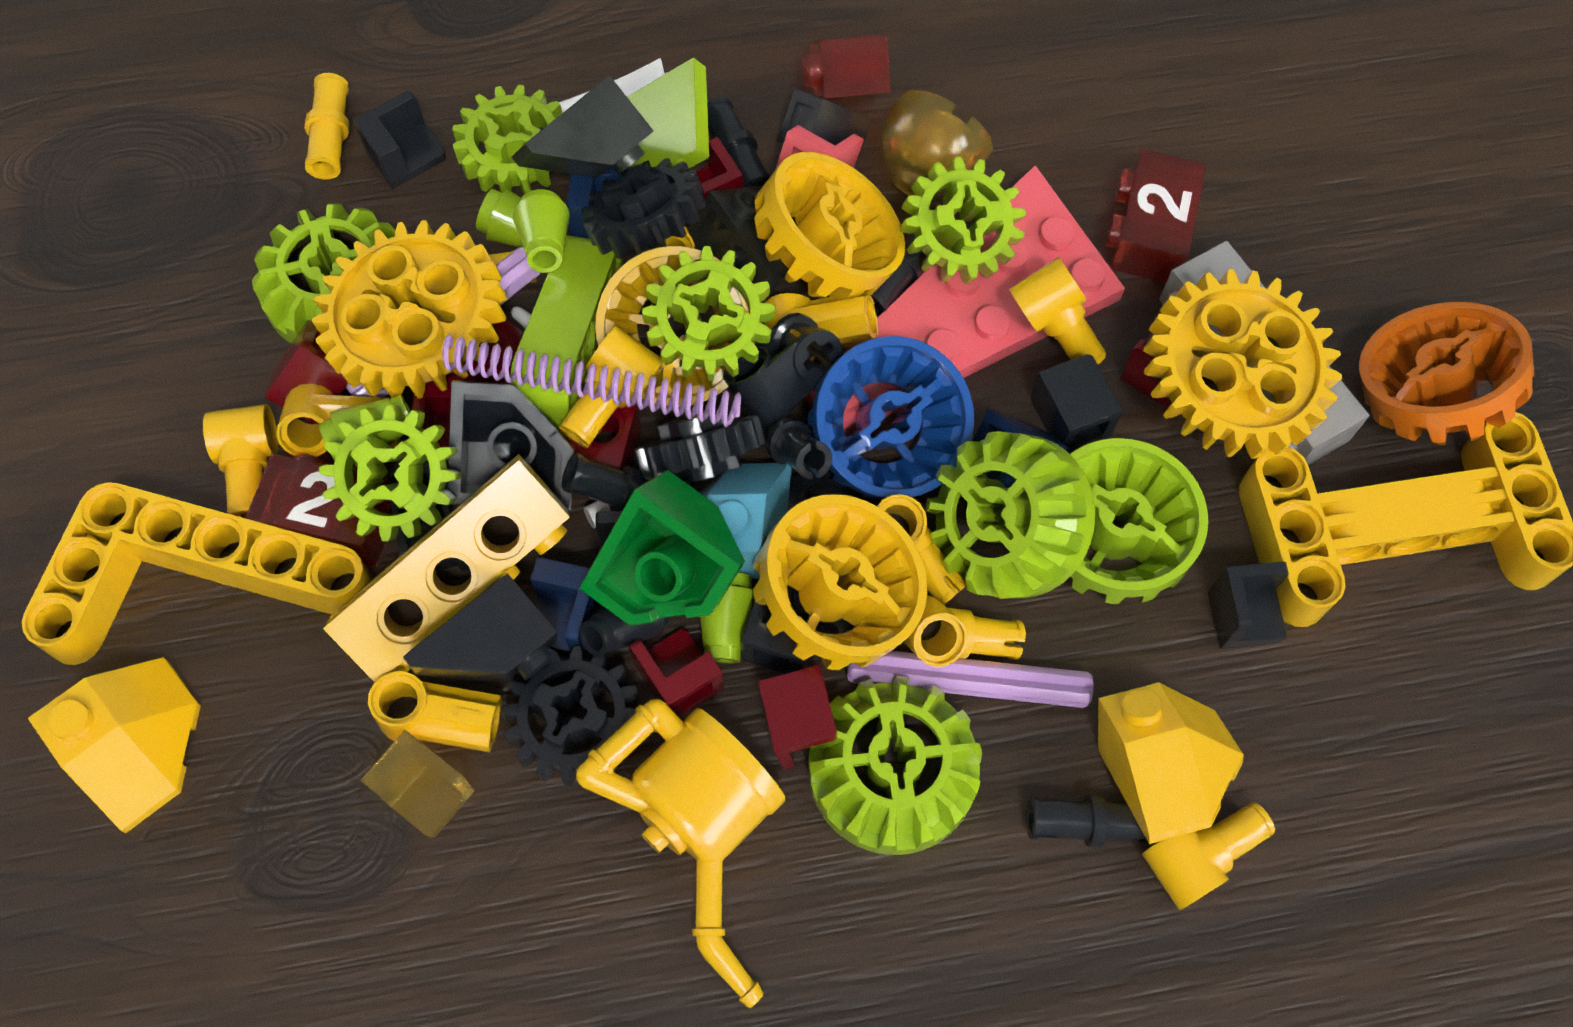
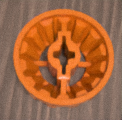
[1359,302,1535,445]

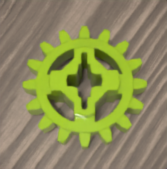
[452,85,562,194]
[900,157,1026,284]
[642,246,775,381]
[319,405,462,541]

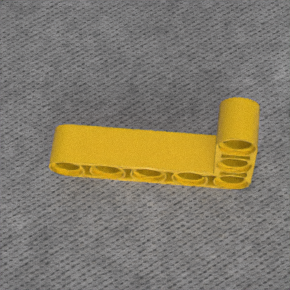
[22,482,374,665]

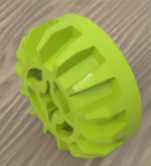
[252,203,395,344]
[926,431,1095,599]
[1070,438,1208,604]
[808,676,982,855]

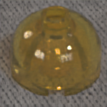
[880,90,994,197]

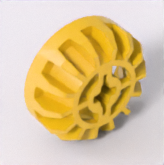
[754,152,905,300]
[595,246,754,407]
[753,495,927,670]

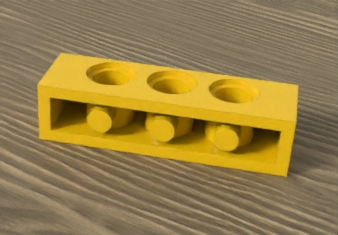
[323,454,570,682]

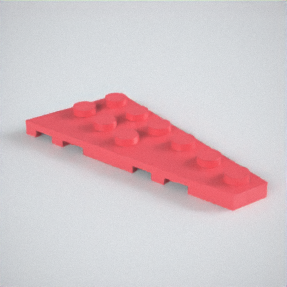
[805,165,1125,437]

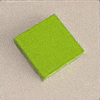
[627,58,709,168]

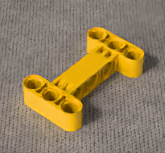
[1239,412,1573,627]

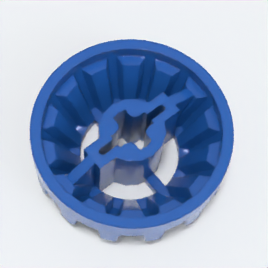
[808,336,974,500]

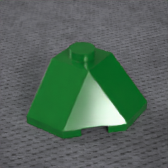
[579,470,745,626]

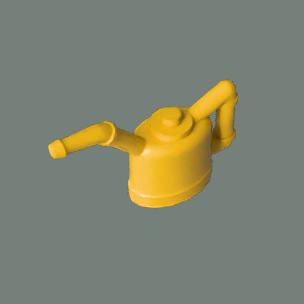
[576,699,785,1008]

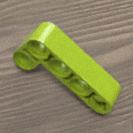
[509,235,623,439]

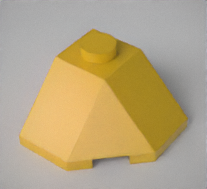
[28,657,201,833]
[1098,682,1244,844]

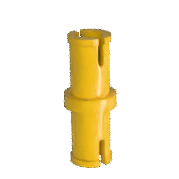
[304,73,350,180]

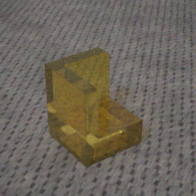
[360,730,475,838]

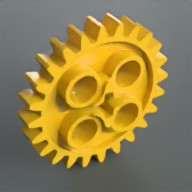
[312,220,507,399]
[1143,269,1342,459]

